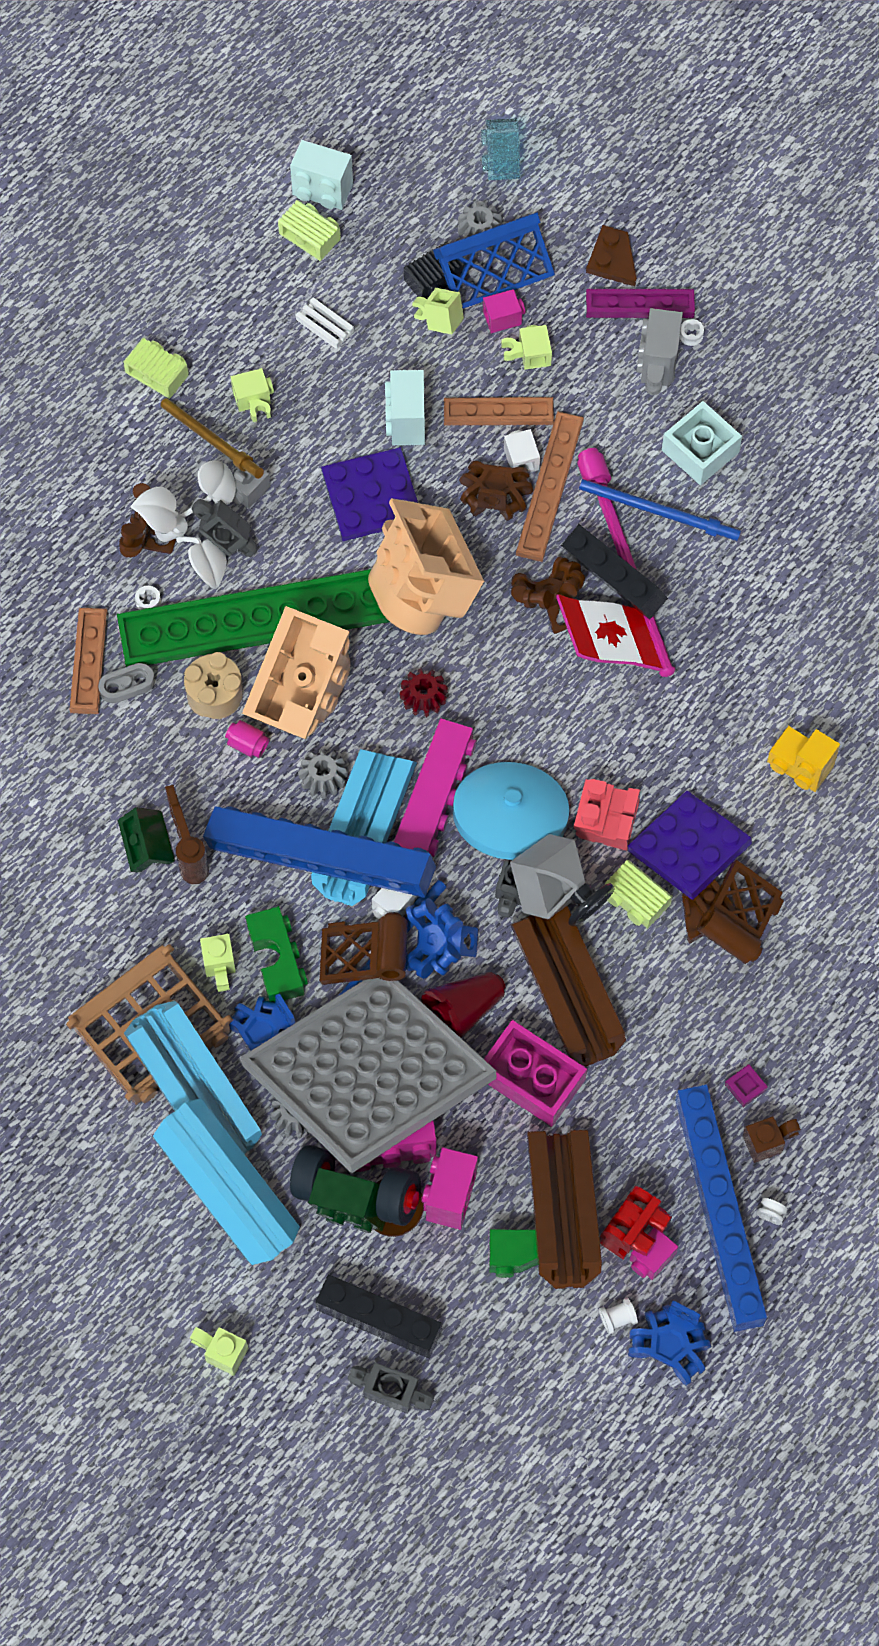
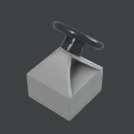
[510,834,615,927]

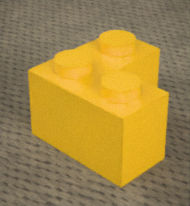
[767,725,840,792]

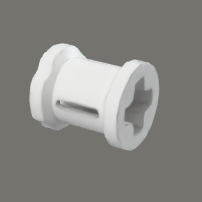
[599,1297,638,1335]

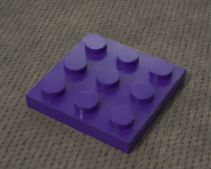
[321,447,418,541]
[628,791,752,900]

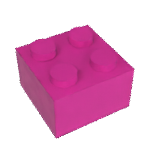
[422,1147,478,1230]

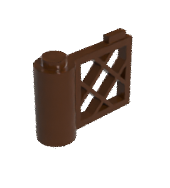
[165,785,209,885]
[697,860,784,964]
[319,912,408,985]

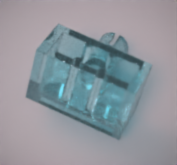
[481,118,520,180]

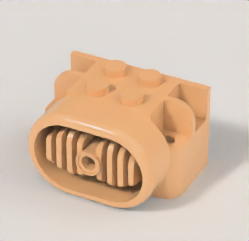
[368,498,484,635]
[242,606,350,739]

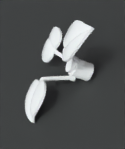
[131,461,236,589]

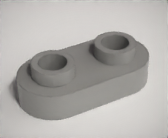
[98,663,155,703]

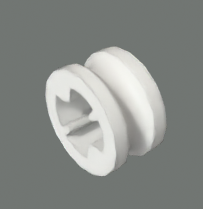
[680,319,704,346]
[135,586,161,610]
[756,1198,787,1225]

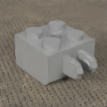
[636,308,683,396]

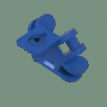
[406,898,478,979]
[229,994,295,1051]
[628,1301,712,1386]

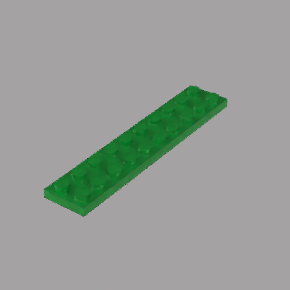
[117,569,390,667]

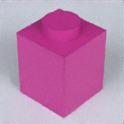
[483,289,525,333]
[629,1228,678,1280]

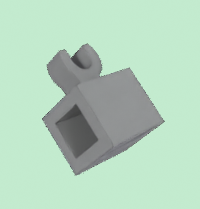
[232,469,271,509]

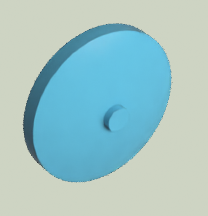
[453,762,569,860]

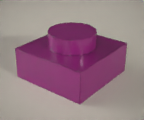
[725,1064,768,1108]

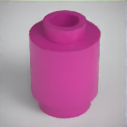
[225,720,270,758]

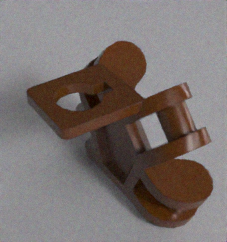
[459,461,534,521]
[119,483,176,558]
[511,556,585,634]

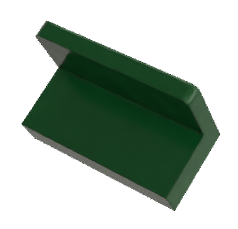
[118,807,175,873]

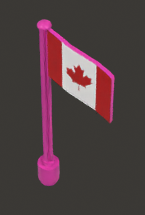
[556,448,675,677]

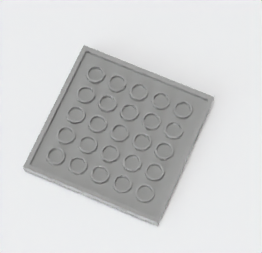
[241,978,497,1173]

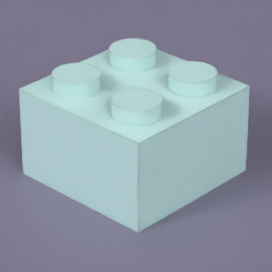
[290,140,353,210]
[385,370,425,446]
[662,401,742,486]

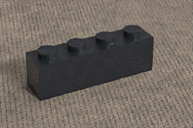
[561,524,668,620]
[315,1274,442,1359]

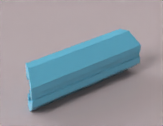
[311,749,417,906]
[124,1001,262,1154]
[153,1098,300,1265]

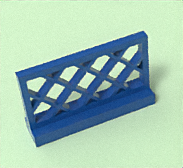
[433,213,555,309]

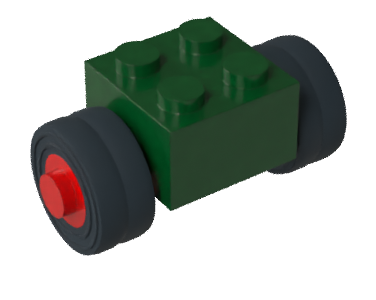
[290,1145,421,1233]

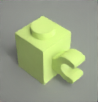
[412,288,464,335]
[501,325,552,370]
[230,368,274,422]
[200,934,236,992]
[190,1327,249,1376]

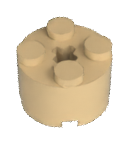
[184,652,243,719]

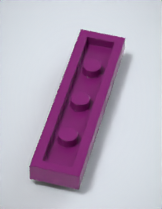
[586,289,695,318]

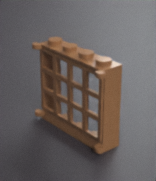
[66,944,233,1105]

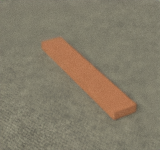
[516,411,584,562]

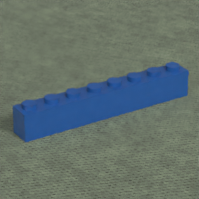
[203,806,436,898]
[675,1084,767,1332]

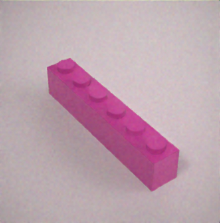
[394,718,477,857]

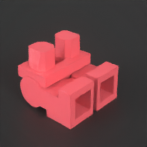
[574,779,640,851]

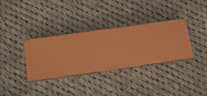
[444,397,554,425]
[69,608,108,714]

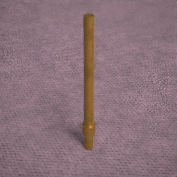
[161,398,264,479]

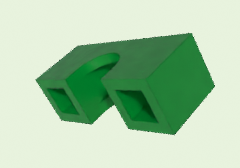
[245,906,308,1003]

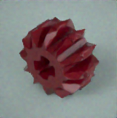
[400,667,448,718]

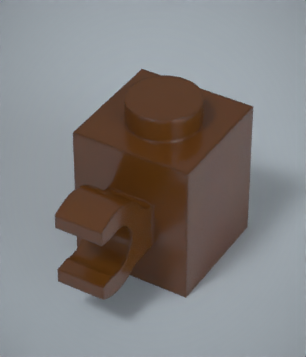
[743,1116,801,1163]

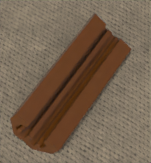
[510,906,626,1067]
[527,1130,602,1289]

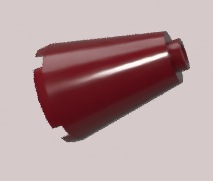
[421,972,506,1038]

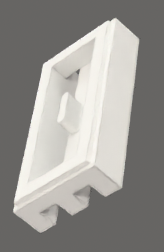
[295,298,354,349]

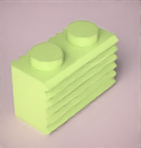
[278,200,341,261]
[123,338,189,399]
[605,860,672,929]

